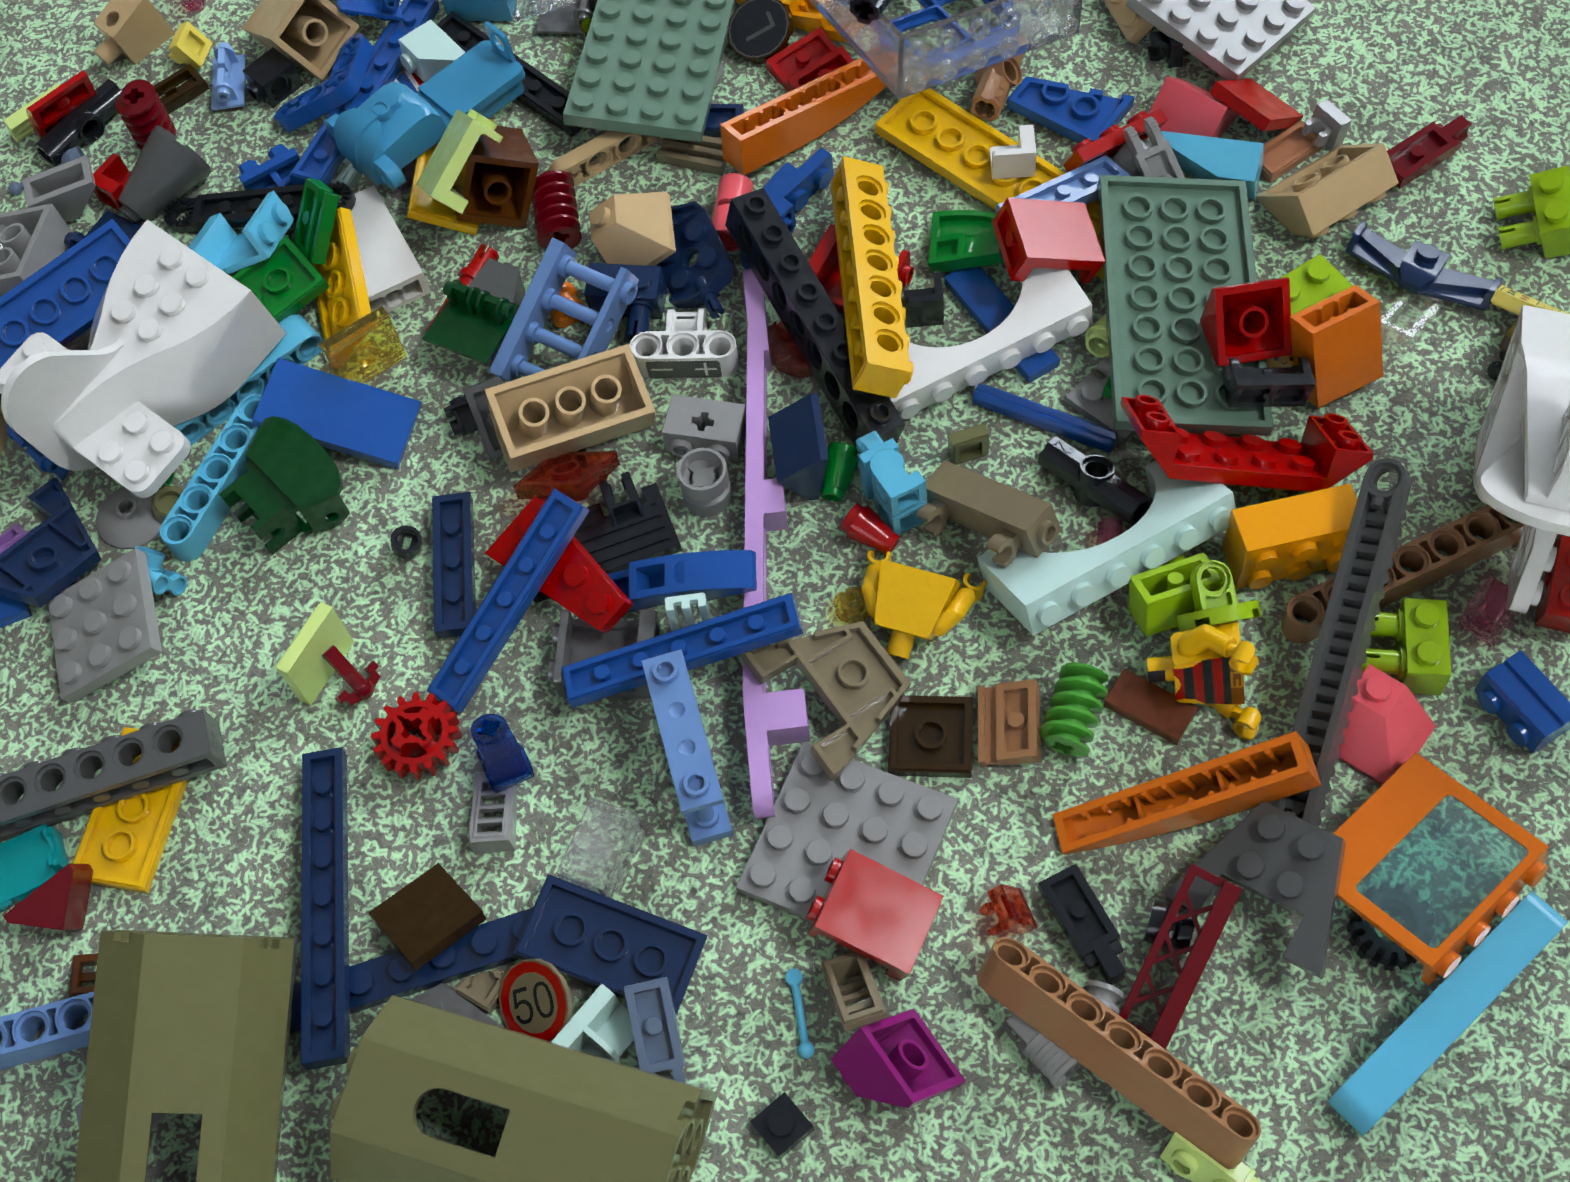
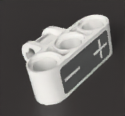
[629,308,740,379]

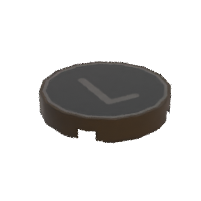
[727,0,794,64]

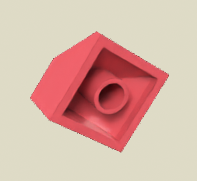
[1338,664,1436,785]

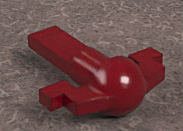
[322,645,381,706]

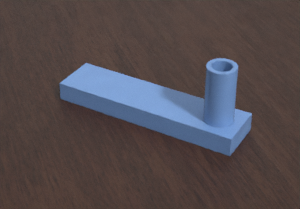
[995,155,1130,216]

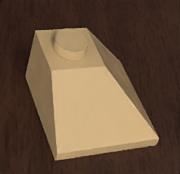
[589,192,676,266]

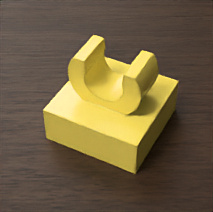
[168,21,212,70]

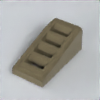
[821,952,888,1032]

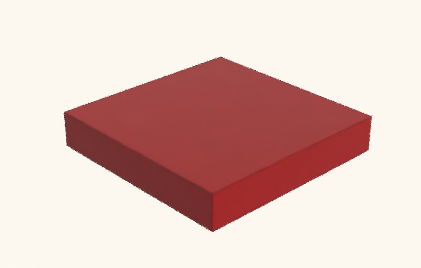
[1210,78,1303,132]

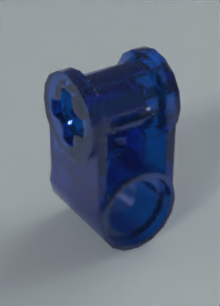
[470,714,534,794]

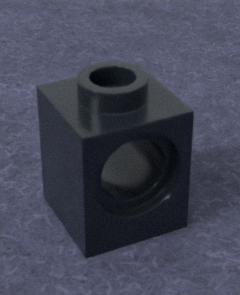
[242,47,303,108]

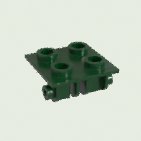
[422,280,520,365]

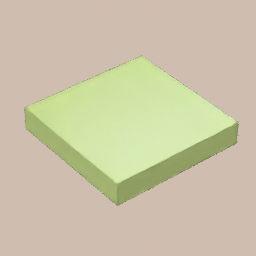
[276,602,354,706]

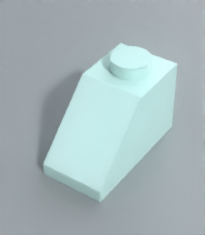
[398,20,466,82]

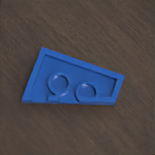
[1007,76,1135,143]

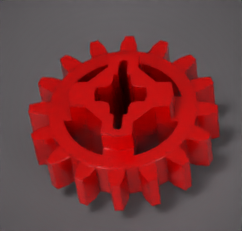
[371,692,462,780]

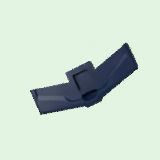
[1345,221,1503,310]

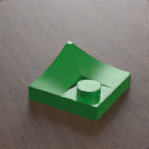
[928,210,1003,274]

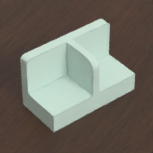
[551,984,634,1062]

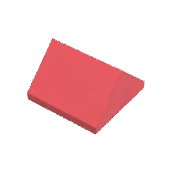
[1148,76,1239,138]

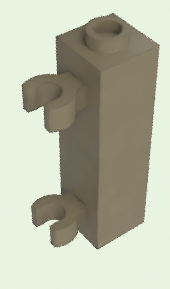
[917,460,1062,567]

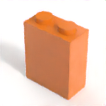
[1290,285,1383,408]

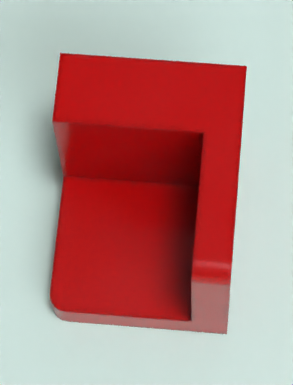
[93,153,130,212]

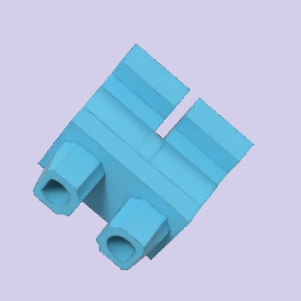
[856,431,927,535]

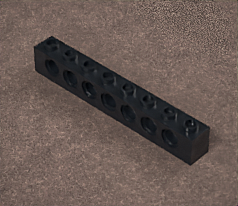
[725,188,905,454]

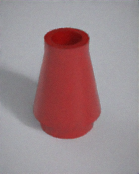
[840,503,901,555]

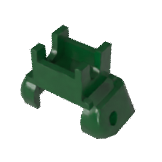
[219,416,350,555]

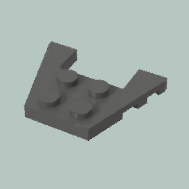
[1164,801,1346,979]

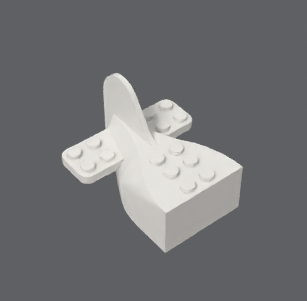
[0,220,286,498]
[1473,305,1570,614]

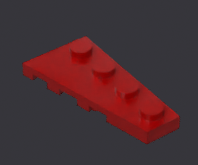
[484,497,633,633]

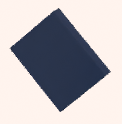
[768,394,829,501]

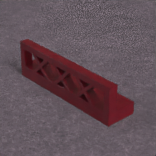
[1119,863,1242,1050]

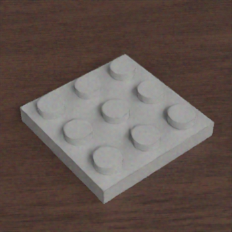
[48,548,162,703]

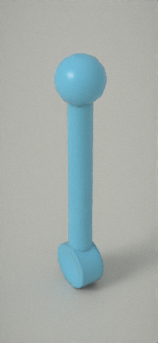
[785,969,815,1059]

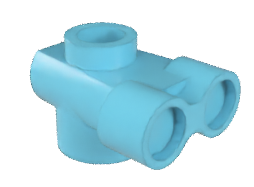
[134,546,188,596]

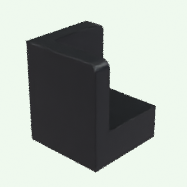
[904,271,944,328]

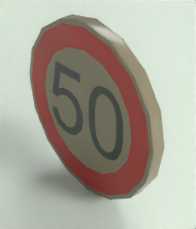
[499,958,572,1042]

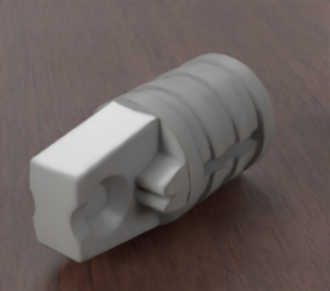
[1006,1013,1082,1088]

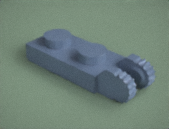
[624,977,687,1083]

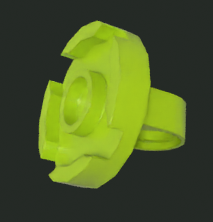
[1175,560,1262,632]

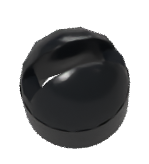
[390,525,422,559]

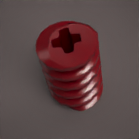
[115,80,176,151]
[532,170,582,249]

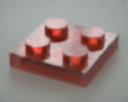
[514,451,620,502]

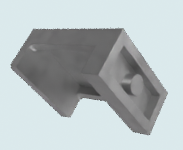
[548,610,661,699]

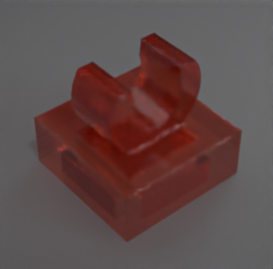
[979,884,1038,937]

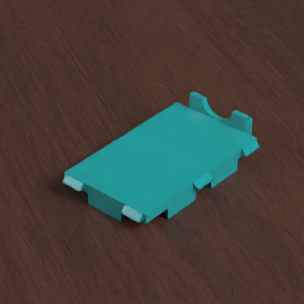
[0,823,68,913]

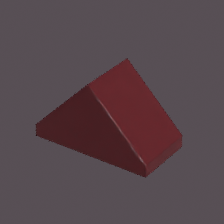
[3,863,93,930]

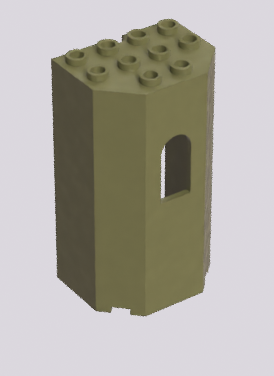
[74,930,298,1182]
[330,995,718,1182]

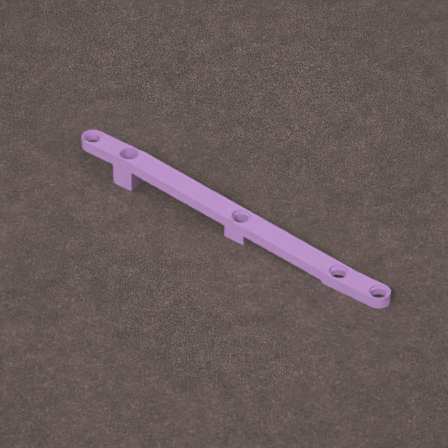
[743,269,810,820]

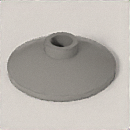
[96,487,162,549]

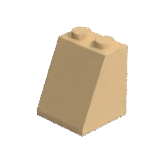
[242,0,359,80]

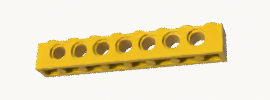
[830,156,914,398]

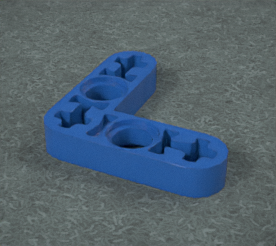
[274,33,374,132]

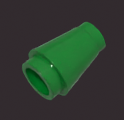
[820,442,859,502]

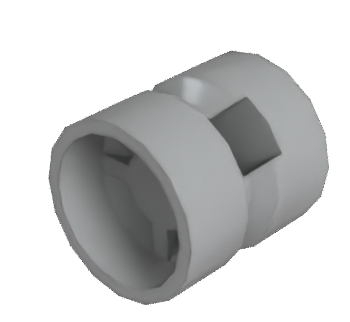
[677,447,732,517]

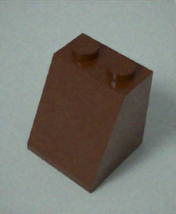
[452,126,539,228]

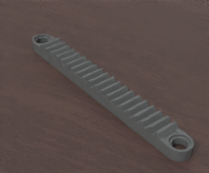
[1271,458,1412,826]

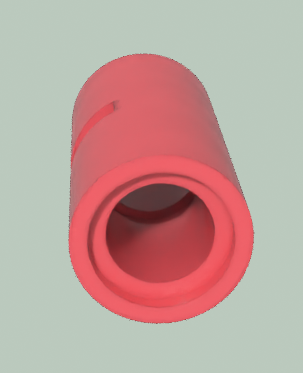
[711,173,754,251]

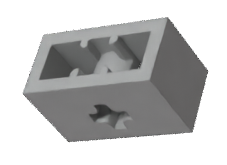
[662,394,746,462]

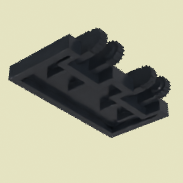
[534,471,682,603]

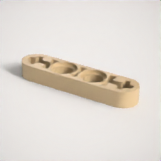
[548,131,662,187]

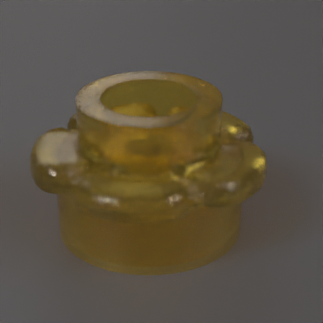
[833,587,868,624]

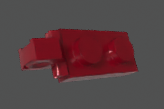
[1387,115,1472,189]

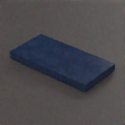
[514,874,708,1016]

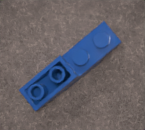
[740,147,834,269]
[607,550,757,613]

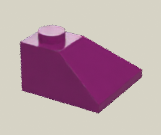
[831,1009,966,1108]

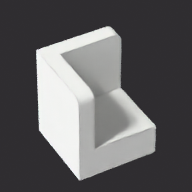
[990,125,1037,179]

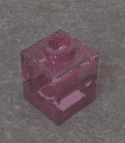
[1458,575,1519,648]

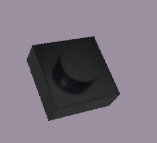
[750,1092,815,1159]

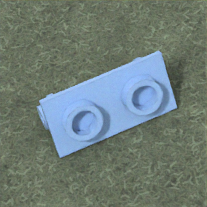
[211,42,246,111]

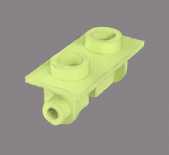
[1160,1132,1262,1182]

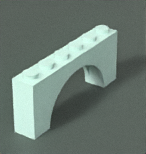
[977,461,1236,636]

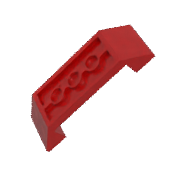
[1120,395,1374,492]

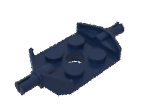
[656,201,735,319]

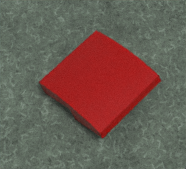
[765,27,854,92]
[26,70,97,138]

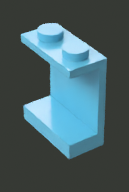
[188,191,294,274]

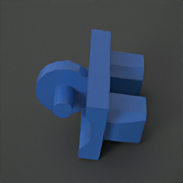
[238,144,300,190]

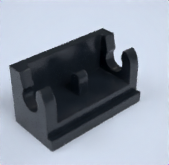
[1221,357,1316,407]

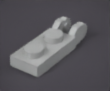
[1123,116,1185,178]

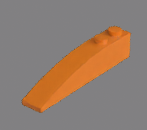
[720,47,907,175]
[1052,731,1322,855]

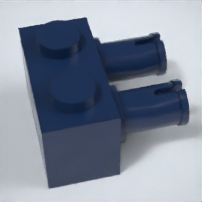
[584,263,667,343]

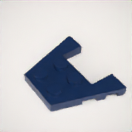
[0,477,102,608]

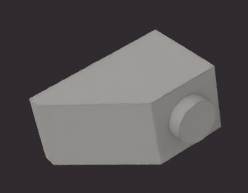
[22,155,96,222]

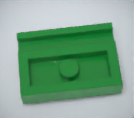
[293,178,339,265]

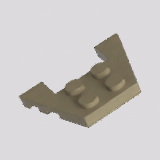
[740,621,911,781]

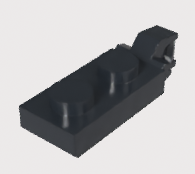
[1038,864,1126,985]

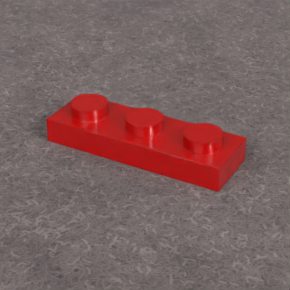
[1063,108,1167,172]

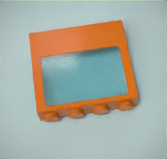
[1333,752,1549,986]

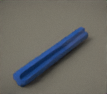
[973,383,1118,452]

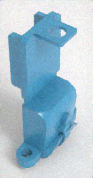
[324,21,525,190]

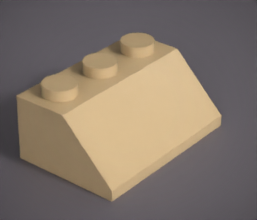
[1256,143,1399,239]

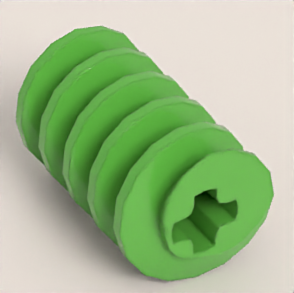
[1040,662,1109,757]

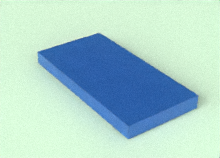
[252,358,422,469]

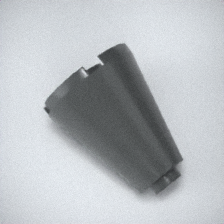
[118,125,212,223]

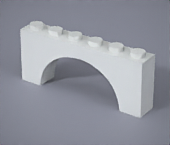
[889,268,1093,419]

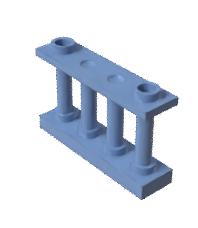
[489,238,639,382]
[641,649,733,847]

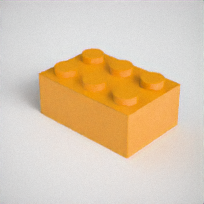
[1222,483,1357,589]

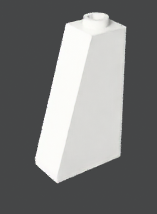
[351,185,431,320]

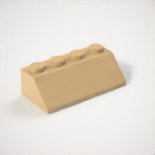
[484,344,656,473]

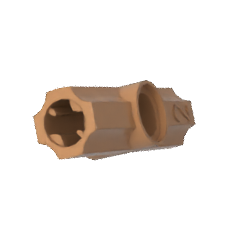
[970,34,1027,122]

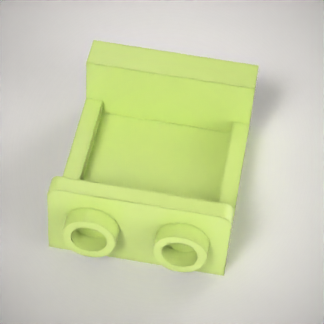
[416,108,503,214]

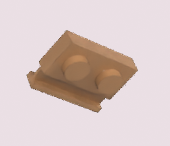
[978,679,1041,767]

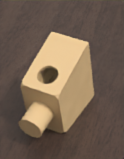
[93,0,175,66]

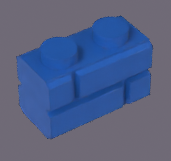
[1475,650,1570,754]

